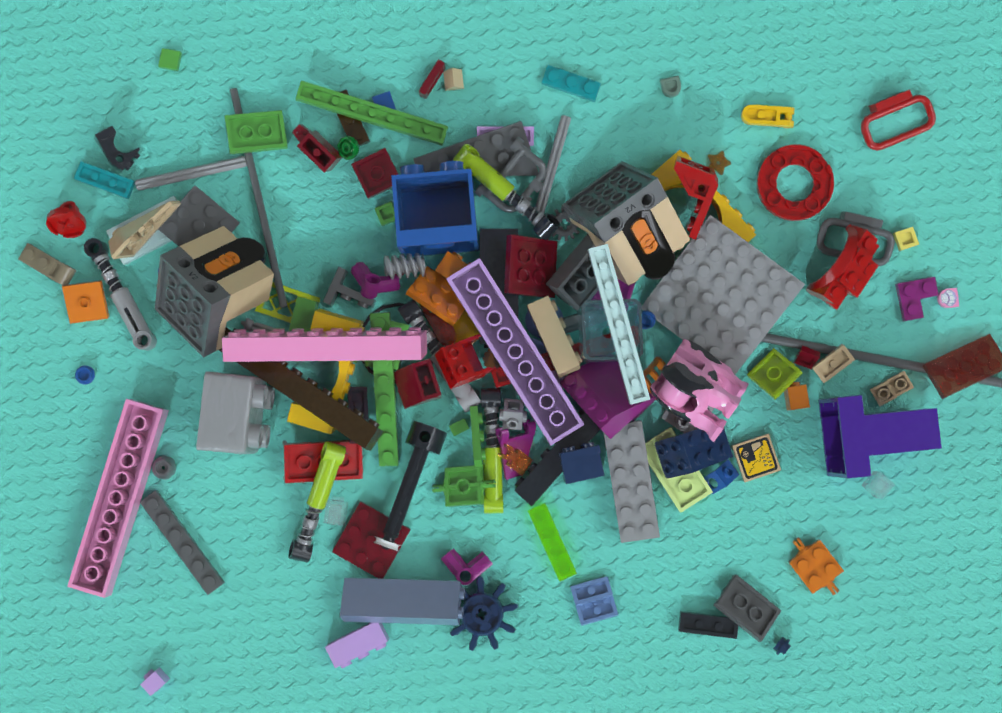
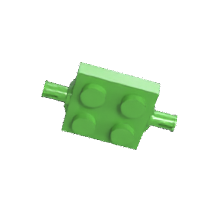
[432,465,496,507]

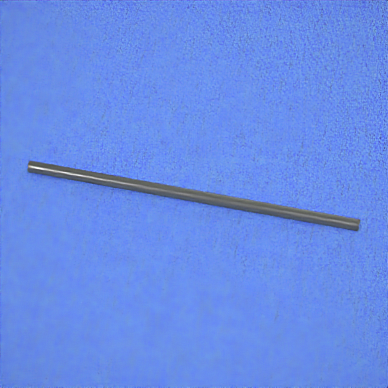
[761,333,1002,388]

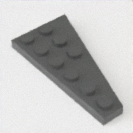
[414,121,539,176]

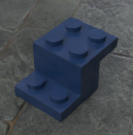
[559,442,605,484]

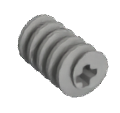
[384,253,425,280]

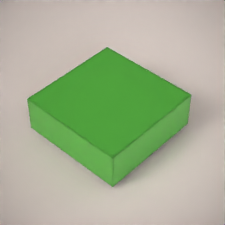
[158,48,182,71]
[374,201,395,226]

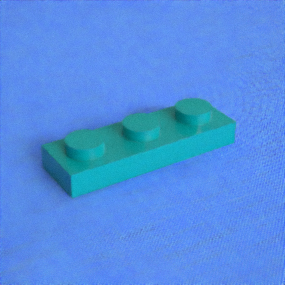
[542,65,601,102]
[74,161,135,199]

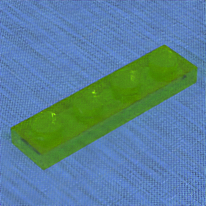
[528,503,577,582]

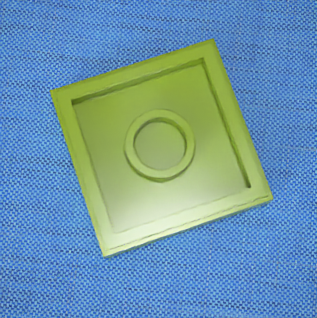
[747,348,802,400]

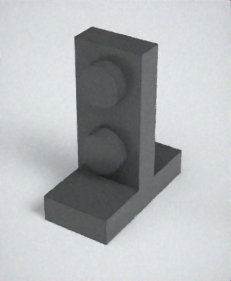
[323,267,376,309]

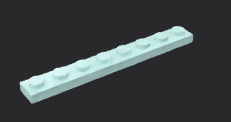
[588,244,650,405]

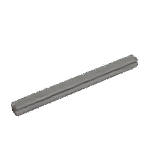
[531,115,571,222]
[135,156,247,190]

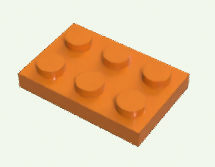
[406,266,466,326]

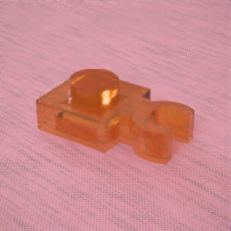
[498,444,532,476]

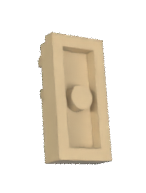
[812,344,855,383]

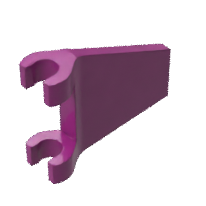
[495,419,536,480]

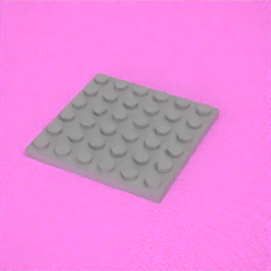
[641,215,805,374]

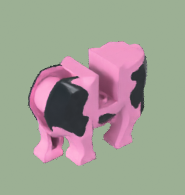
[650,339,749,442]

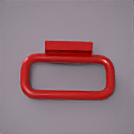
[861,89,936,151]

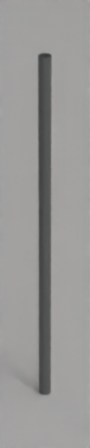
[230,88,288,308]

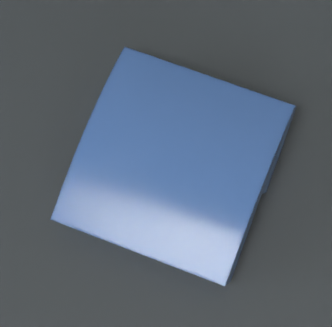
[570,576,618,626]

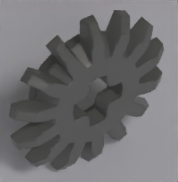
[551,207,580,241]

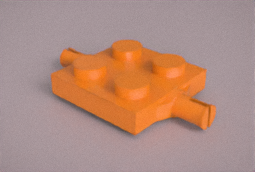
[788,537,844,595]

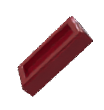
[419,59,445,99]

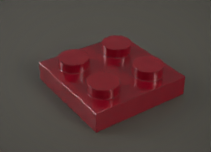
[351,148,398,199]

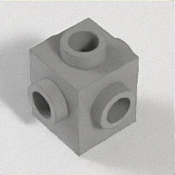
[499,399,527,430]

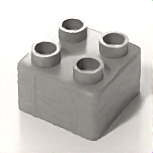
[196,371,275,454]

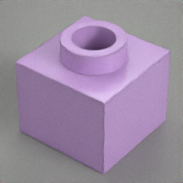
[140,668,170,696]

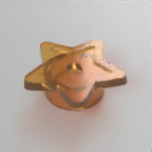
[708,151,731,175]

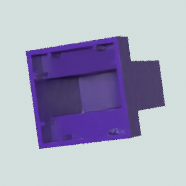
[818,395,942,479]

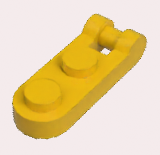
[741,105,795,128]

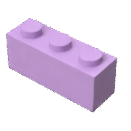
[325,623,389,668]

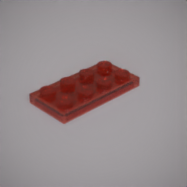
[922,334,1002,400]

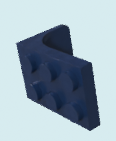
[655,428,733,479]

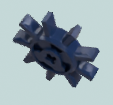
[450,577,519,651]

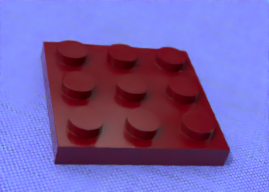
[504,234,557,298]
[332,501,411,579]

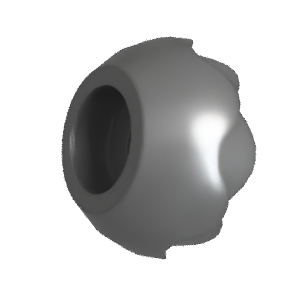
[152,455,176,480]

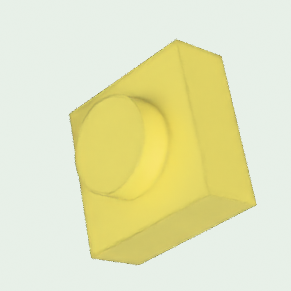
[893,227,919,251]

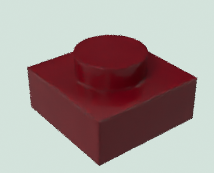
[794,345,820,370]

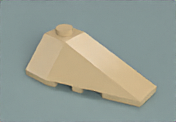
[108,201,181,259]

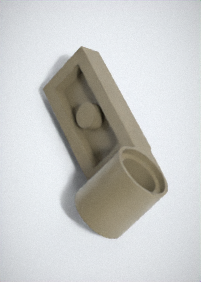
[18,243,76,285]

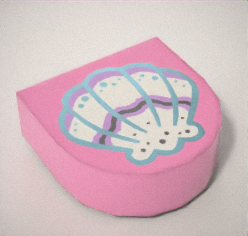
[937,288,959,308]

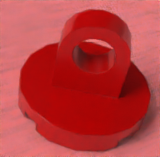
[46,201,87,238]

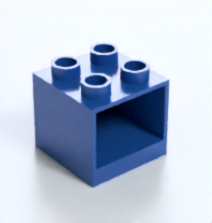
[391,161,479,257]

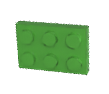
[224,110,288,154]

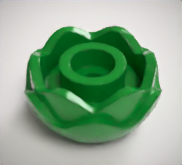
[337,136,359,160]

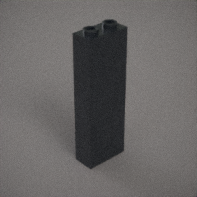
[480,229,518,348]

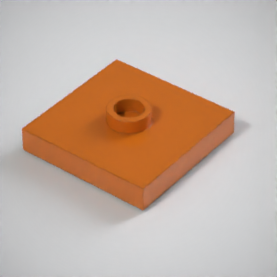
[62,280,109,324]

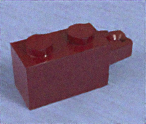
[292,124,343,173]

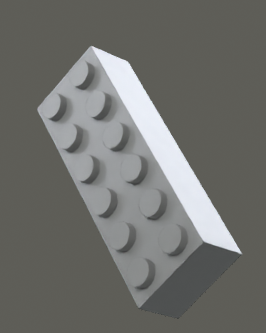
[604,420,660,543]

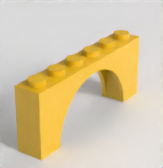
[651,150,756,242]
[287,309,365,434]

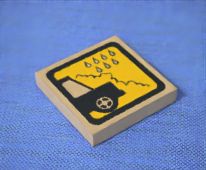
[731,434,781,482]

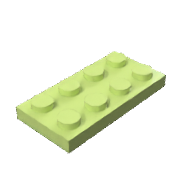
[645,427,713,513]

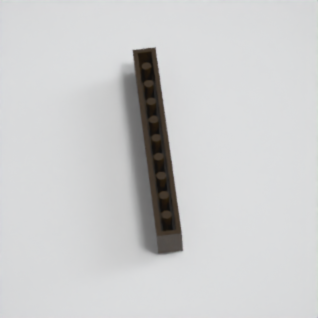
[219,327,384,451]

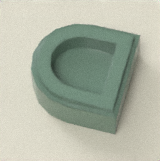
[660,76,681,98]

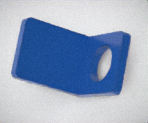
[704,460,739,494]

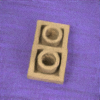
[870,371,914,406]

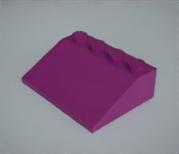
[559,353,654,439]

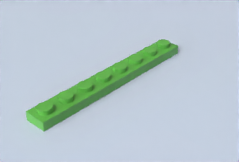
[296,80,448,146]
[370,312,399,466]

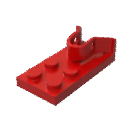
[282,440,363,483]

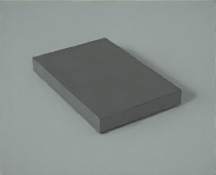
[714,574,781,642]

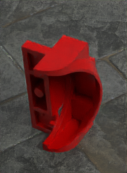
[806,224,879,310]

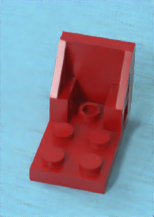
[674,155,718,240]

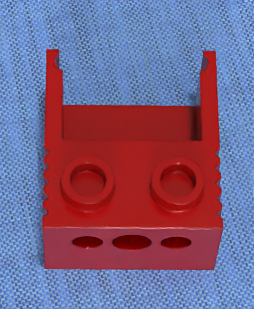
[435,334,496,390]

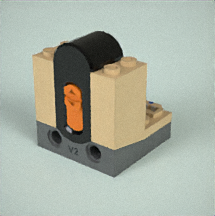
[562,161,690,286]
[155,226,274,358]

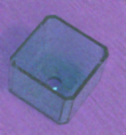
[578,299,643,363]

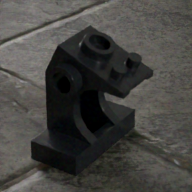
[94,126,140,172]

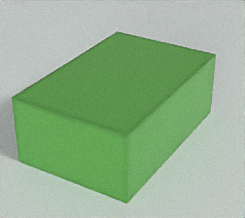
[449,418,470,436]

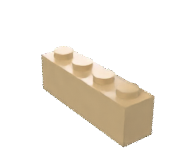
[527,296,582,378]

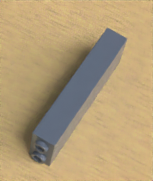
[340,578,465,625]

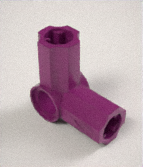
[351,262,400,299]
[441,548,493,585]

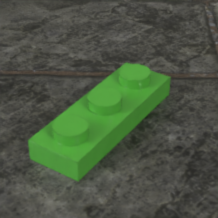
[470,406,486,467]

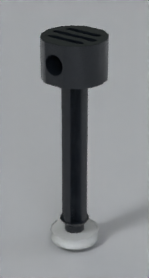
[374,421,447,552]

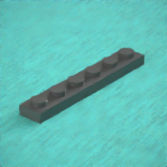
[140,490,225,595]

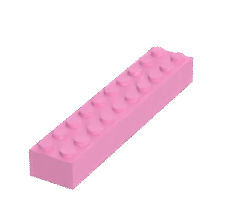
[222,327,427,362]
[67,399,169,598]

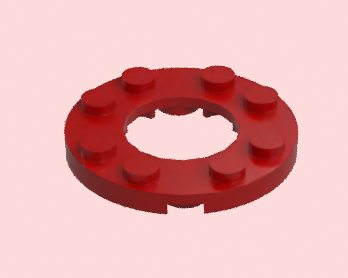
[756,144,834,221]

